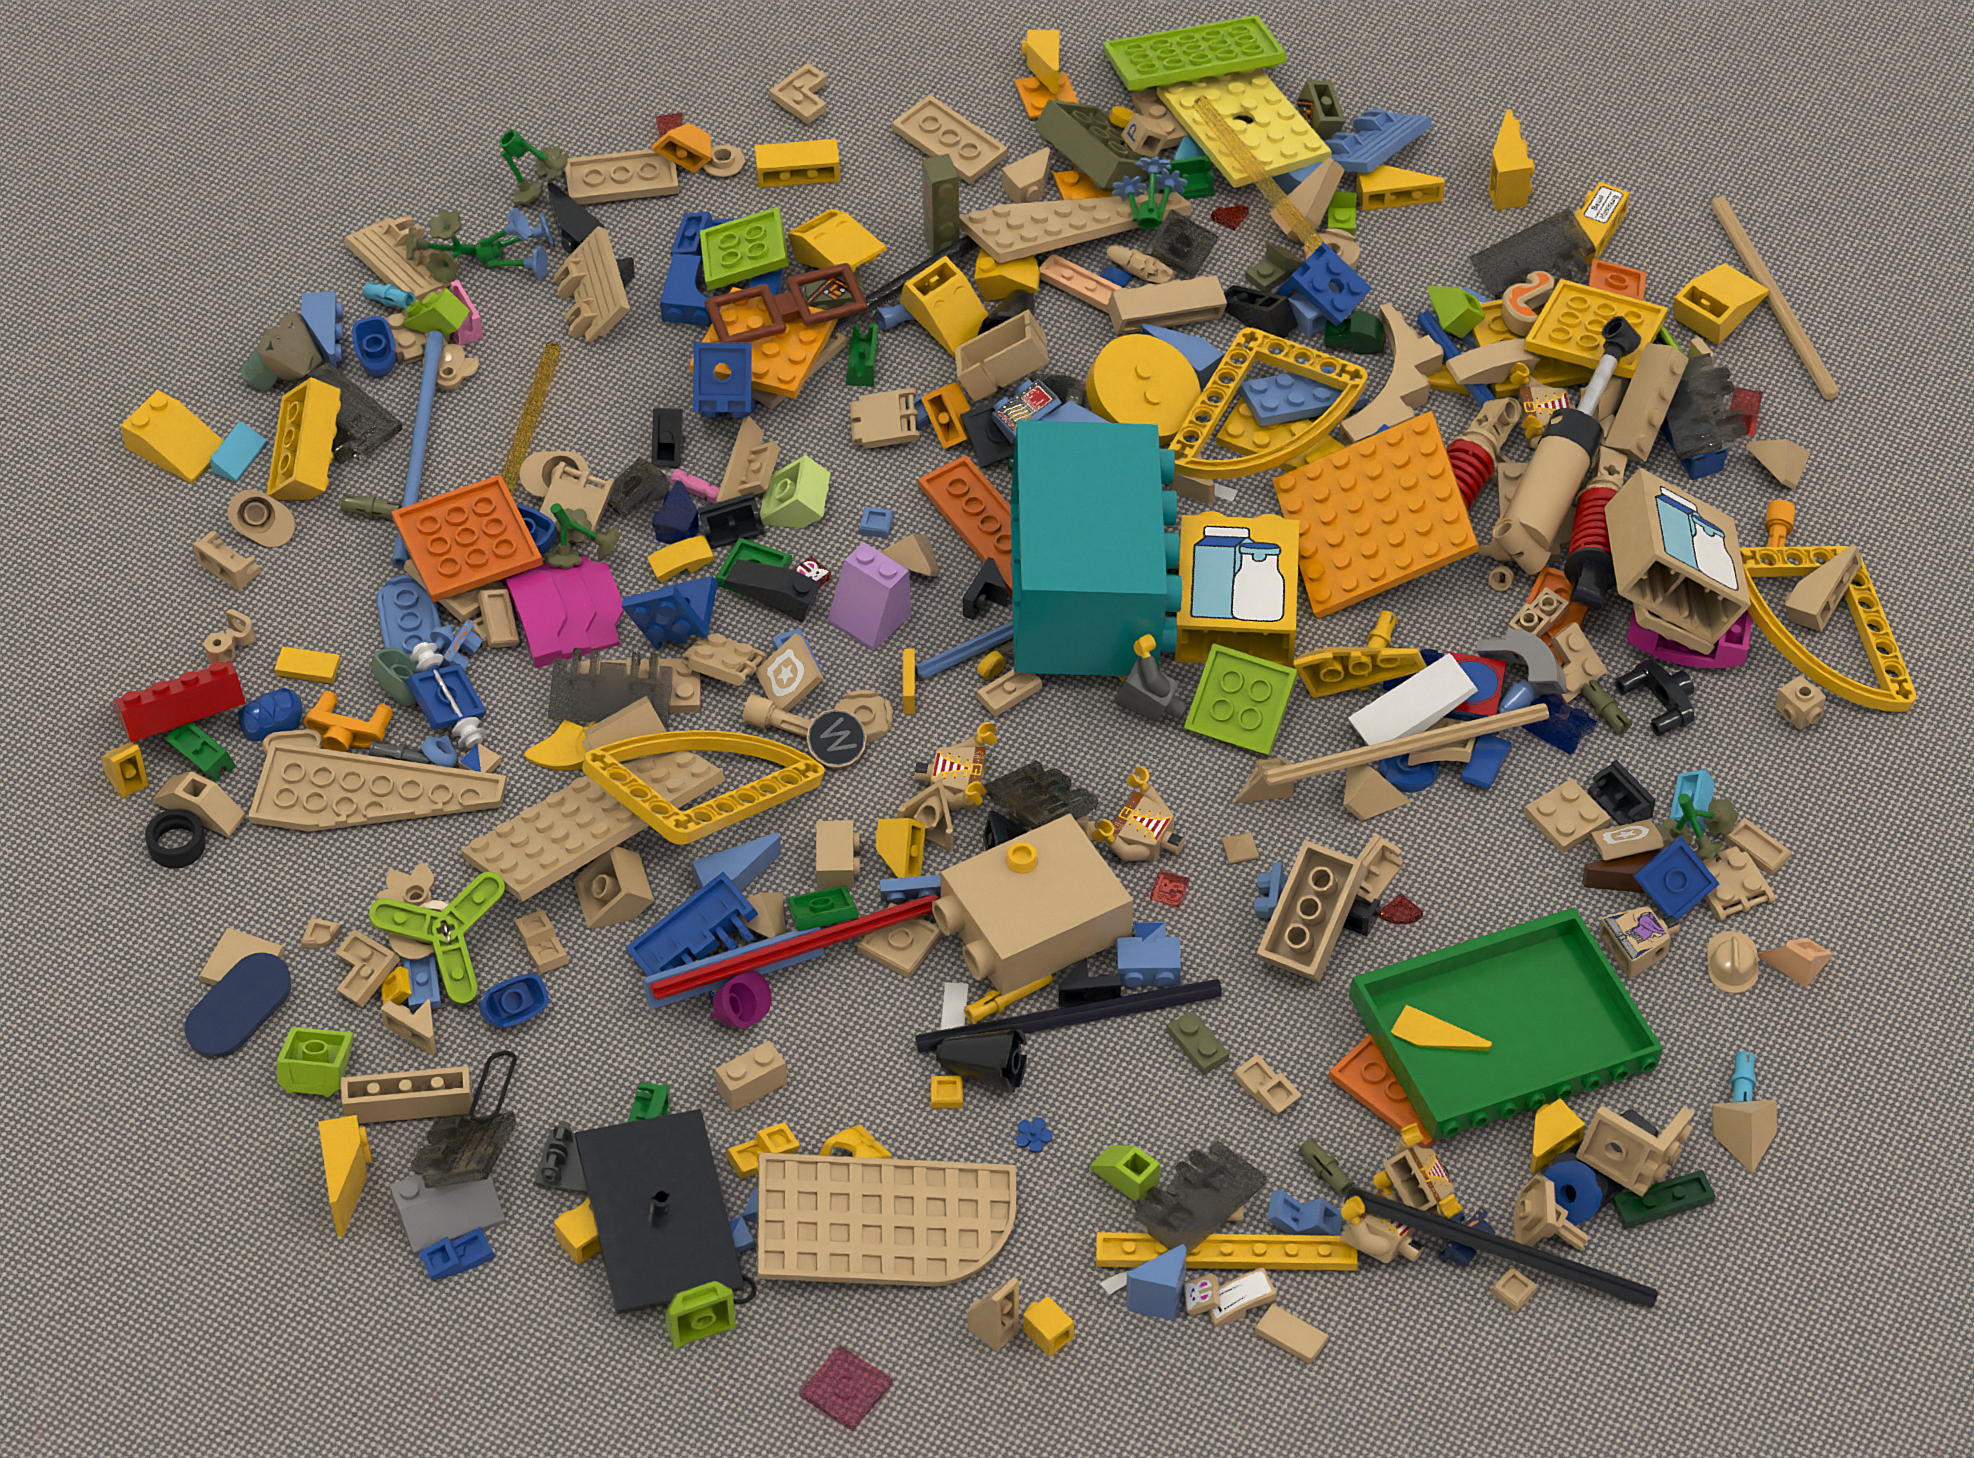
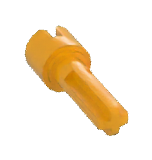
[1764,499,1796,578]

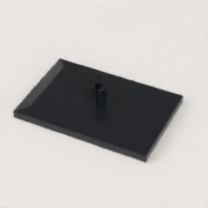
[575,1109,745,1315]

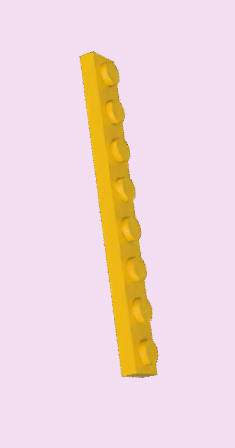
[1096,1232,1358,1271]

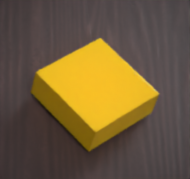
[381,966,411,1005]
[931,1076,963,1109]

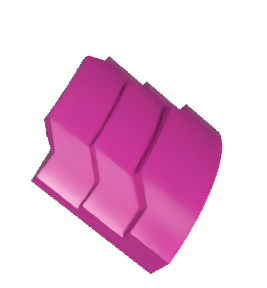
[502,555,624,668]
[1627,607,1752,668]

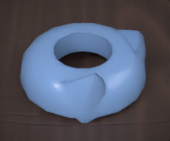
[421,735,457,768]

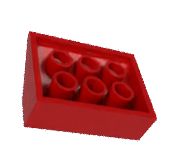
[111,661,246,743]

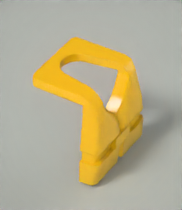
[819,1125,892,1159]

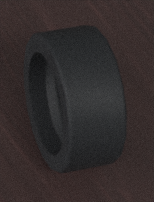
[145,809,206,869]

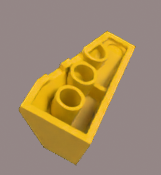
[974,248,1040,301]
[1293,647,1427,699]

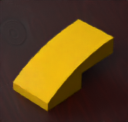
[647,535,716,583]
[726,1122,800,1180]

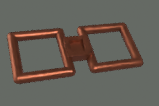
[704,263,868,343]

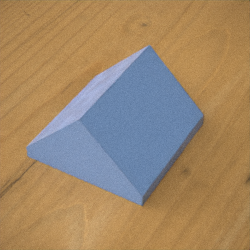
[1126,1244,1187,1321]

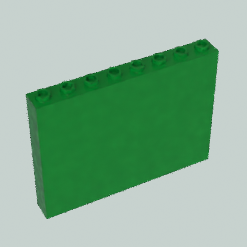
[1349,907,1663,1141]

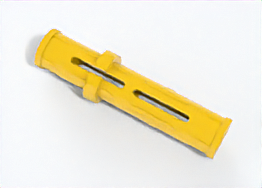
[1357,611,1398,691]
[964,974,1053,1024]

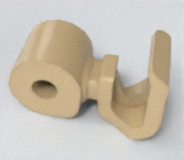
[204,609,255,665]

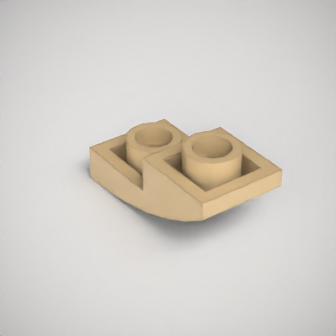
[1508,587,1570,637]

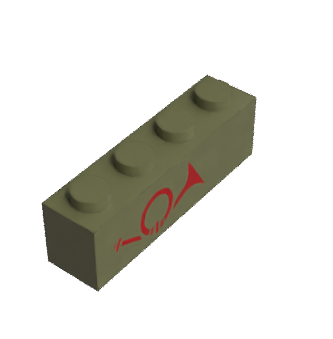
[922,153,960,256]

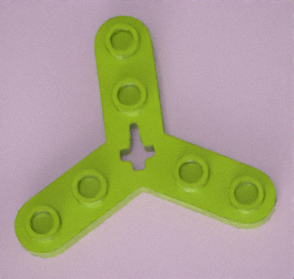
[369,871,505,1006]

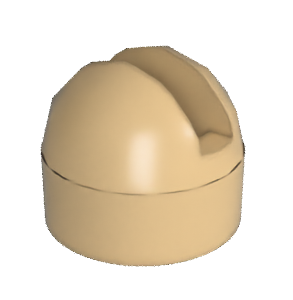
[1489,566,1514,591]

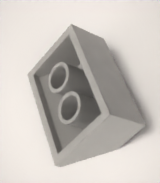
[389,1152,506,1256]

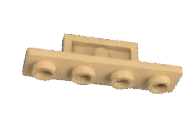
[716,416,780,503]

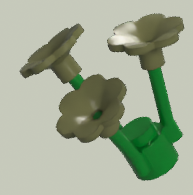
[499,129,569,205]

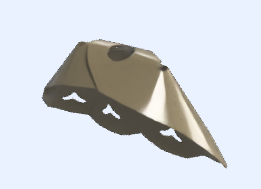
[257,312,324,382]

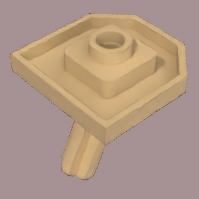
[1513,1175,1589,1250]

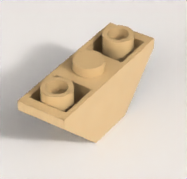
[153,771,246,838]

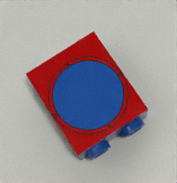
[1444,651,1507,735]

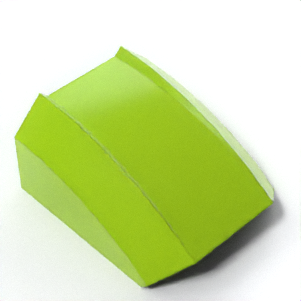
[276,1027,354,1098]
[665,1281,736,1349]

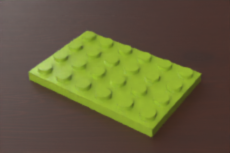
[1103,15,1287,92]

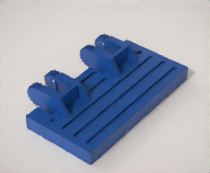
[626,871,759,976]

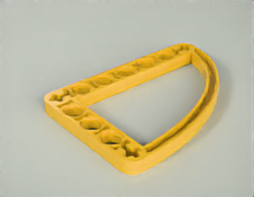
[1168,328,1368,479]
[1740,546,1916,712]
[582,730,825,845]

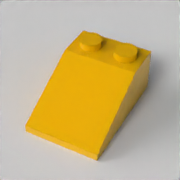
[121,390,224,484]
[318,1115,372,1237]

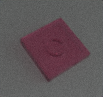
[800,1345,893,1432]

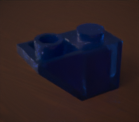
[652,480,699,545]

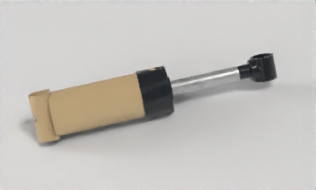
[1478,316,1642,575]

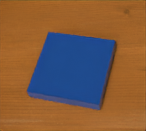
[1632,836,1720,920]

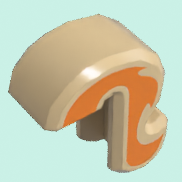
[1501,271,1554,337]

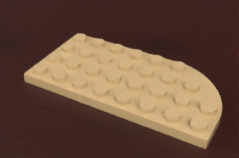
[461,751,725,902]
[757,1153,1017,1287]

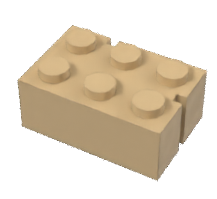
[955,309,1049,402]

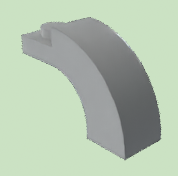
[1476,629,1566,695]

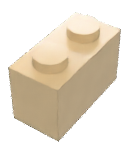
[816,820,860,889]
[715,1040,787,1112]

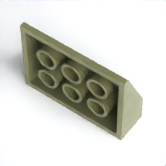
[1033,100,1160,191]

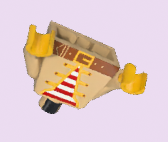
[1510,362,1579,447]
[915,722,997,811]
[1093,766,1185,862]
[1383,1123,1464,1219]
[1341,1169,1425,1263]

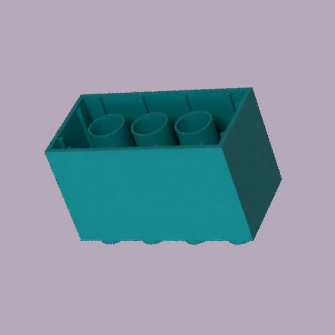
[1010,420,1182,676]

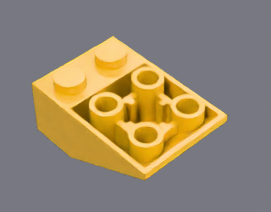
[1488,109,1535,210]
[788,209,887,272]
[899,255,988,359]
[1673,263,1770,345]

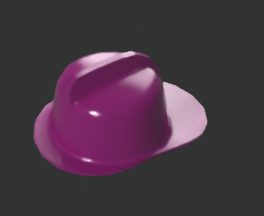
[710,971,772,1029]

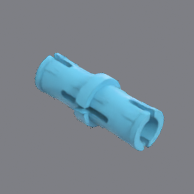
[363,281,416,310]
[1731,1051,1756,1103]

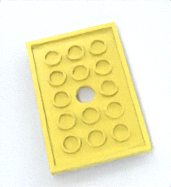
[1156,67,1331,188]

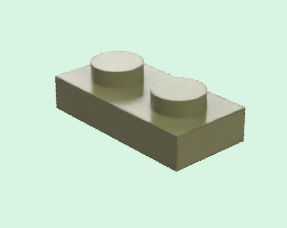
[1167,1010,1229,1075]

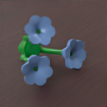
[476,207,554,280]

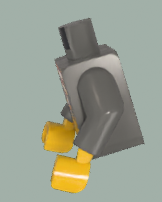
[1113,634,1188,721]

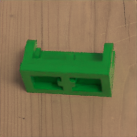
[1155,156,1214,200]
[846,323,879,387]
[165,722,236,781]
[627,1082,671,1122]

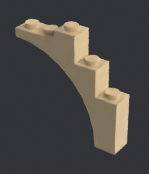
[1339,303,1444,447]

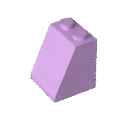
[828,542,911,651]

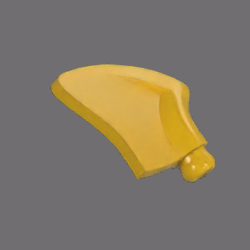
[524,720,596,771]

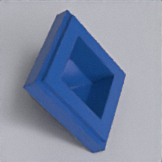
[1099,264,1132,288]

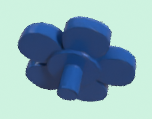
[1016,1117,1052,1153]

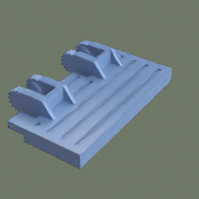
[1324,109,1432,173]

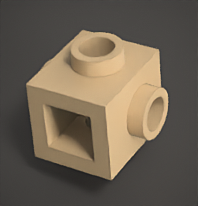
[1775,675,1826,730]

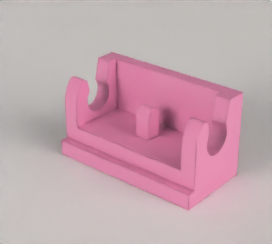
[436,280,483,346]

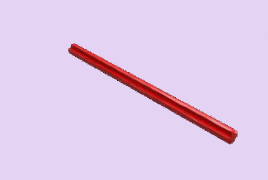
[650,894,939,1000]

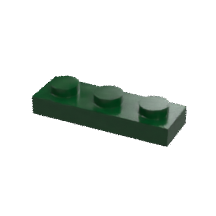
[1612,1170,1716,1229]

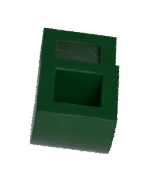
[1324,311,1385,354]

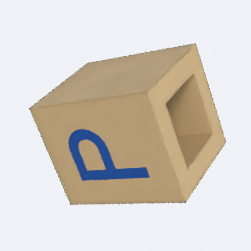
[1121,113,1168,158]

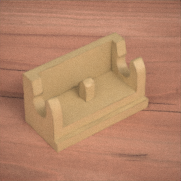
[193,531,261,591]
[1355,833,1403,905]

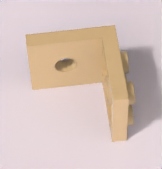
[1576,1105,1694,1197]

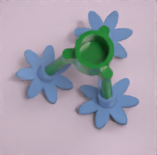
[1112,157,1188,230]

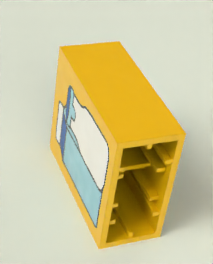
[1175,511,1299,667]

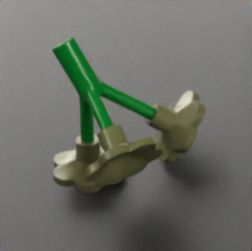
[406,209,477,282]
[546,503,620,569]
[1656,794,1738,860]

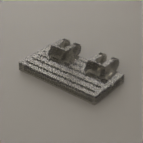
[1470,208,1596,300]
[1666,353,1746,461]
[284,362,403,464]
[548,648,674,728]
[984,760,1099,830]
[411,1112,517,1189]
[1133,1140,1267,1256]

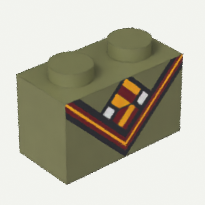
[1296,80,1346,142]
[804,272,864,315]

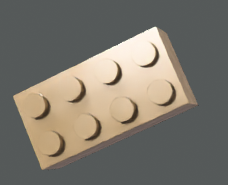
[1256,839,1367,983]

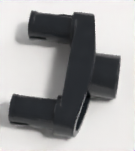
[1615,659,1694,737]

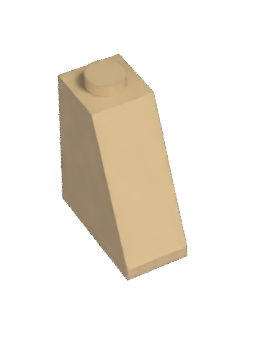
[582,696,667,760]

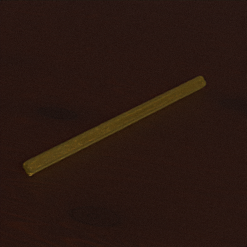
[1193,96,1366,302]
[502,341,561,496]

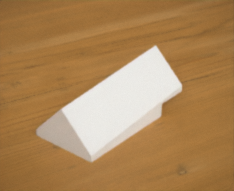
[1348,653,1478,746]

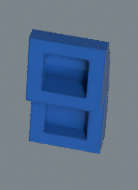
[1461,734,1512,789]
[419,1227,496,1280]

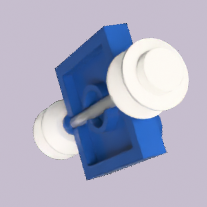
[406,642,487,749]

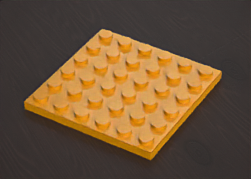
[1272,410,1480,619]

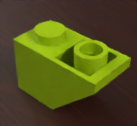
[1427,285,1486,339]
[402,288,470,337]
[1090,1145,1160,1205]

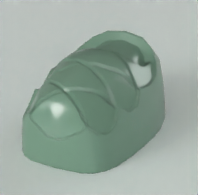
[241,338,280,393]
[370,648,418,707]

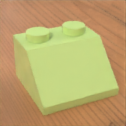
[760,455,831,528]

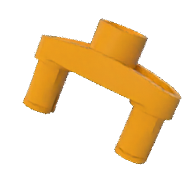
[304,691,393,752]

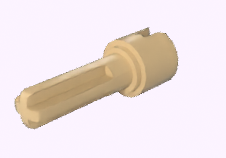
[742,694,812,738]

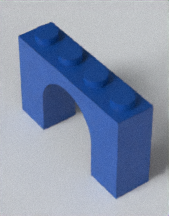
[660,253,784,327]

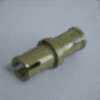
[340,493,402,520]
[1580,679,1632,735]
[1298,1138,1355,1197]

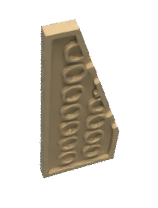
[959,192,1192,263]
[248,741,507,832]

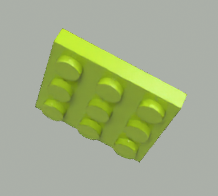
[700,206,789,290]
[1184,643,1299,757]

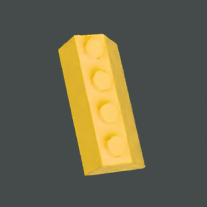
[266,377,341,500]

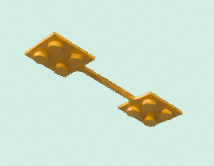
[1014,72,1117,200]

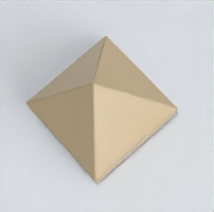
[1221,832,1259,864]

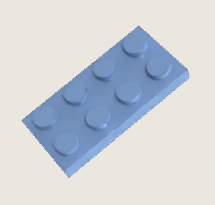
[1238,367,1366,427]

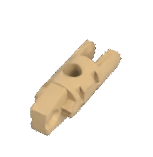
[1106,245,1176,284]

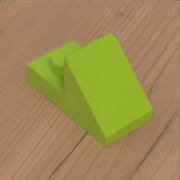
[1327,191,1357,236]

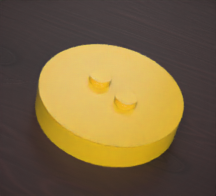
[1086,334,1201,445]

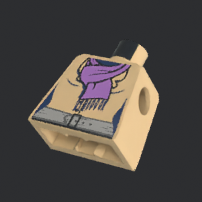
[1599,906,1679,979]

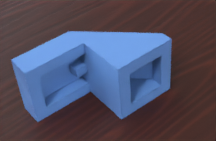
[1267,1189,1342,1236]

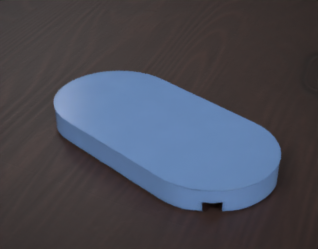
[376,575,444,664]

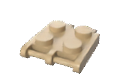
[381,309,451,364]
[850,388,920,449]
[540,462,615,543]
[681,634,767,686]
[1701,846,1775,922]

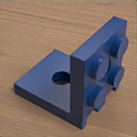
[1274,242,1373,327]
[693,342,756,417]
[621,576,718,649]

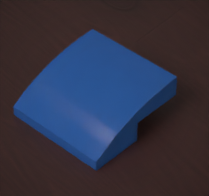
[670,212,739,264]

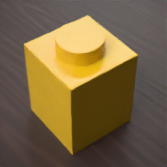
[1023,1296,1074,1357]

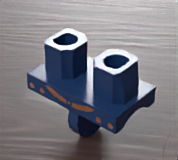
[1437,1207,1496,1268]

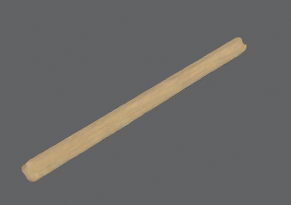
[1711,196,1839,400]
[1264,703,1549,787]

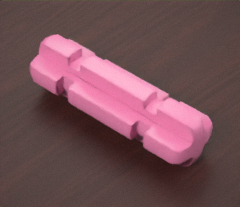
[670,469,720,504]

